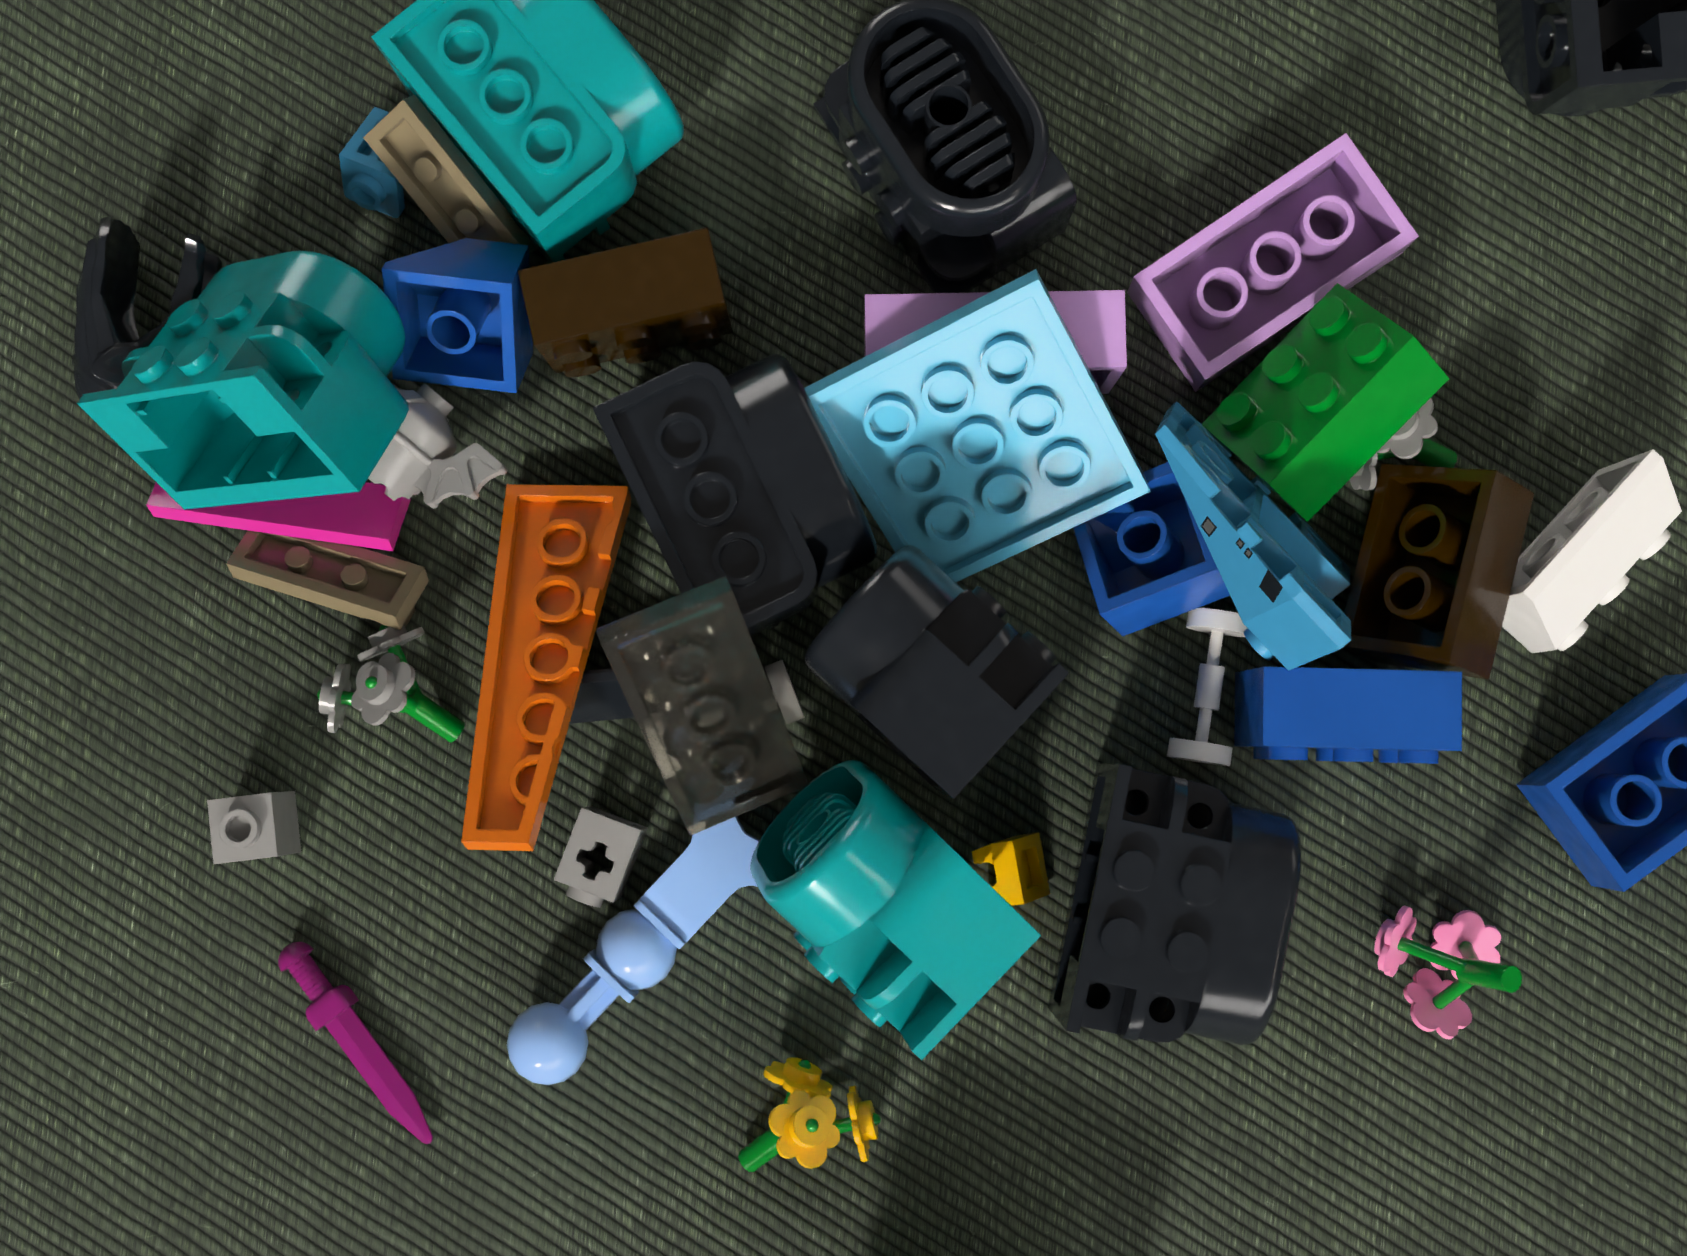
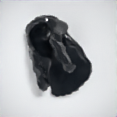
[72,216,222,400]

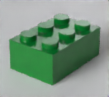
[1202,283,1450,522]

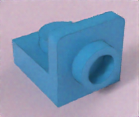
[339,107,405,218]

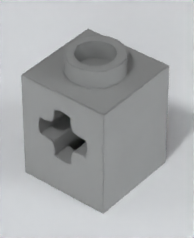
[207,791,301,865]
[554,806,648,908]

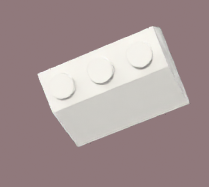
[1502,449,1682,653]

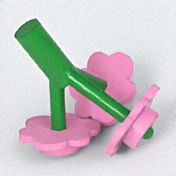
[1374,905,1522,1039]

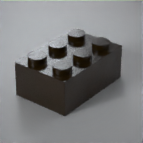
[518,227,733,377]
[1342,464,1534,680]

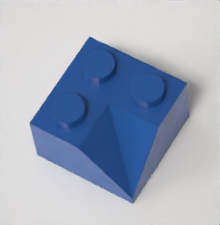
[382,238,533,393]
[1073,462,1230,637]

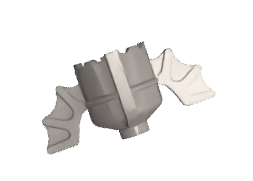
[368,383,508,509]

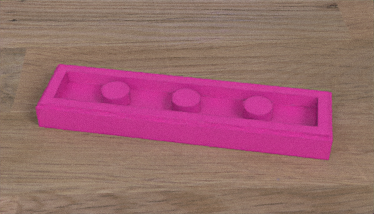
[146,482,411,551]

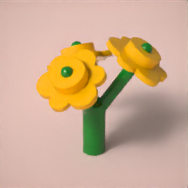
[738,1057,881,1172]

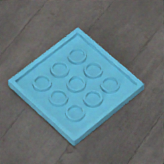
[804,269,1151,582]

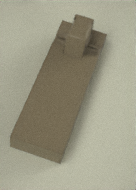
[363,95,537,255]
[226,531,429,630]

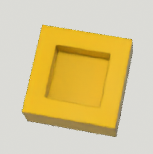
[972,832,1051,906]

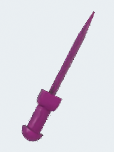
[278,942,433,1144]

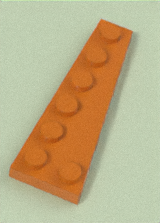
[461,484,631,851]

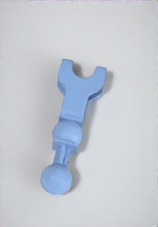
[507,750,760,1085]

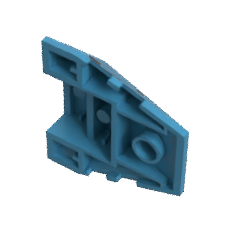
[1155,401,1351,671]

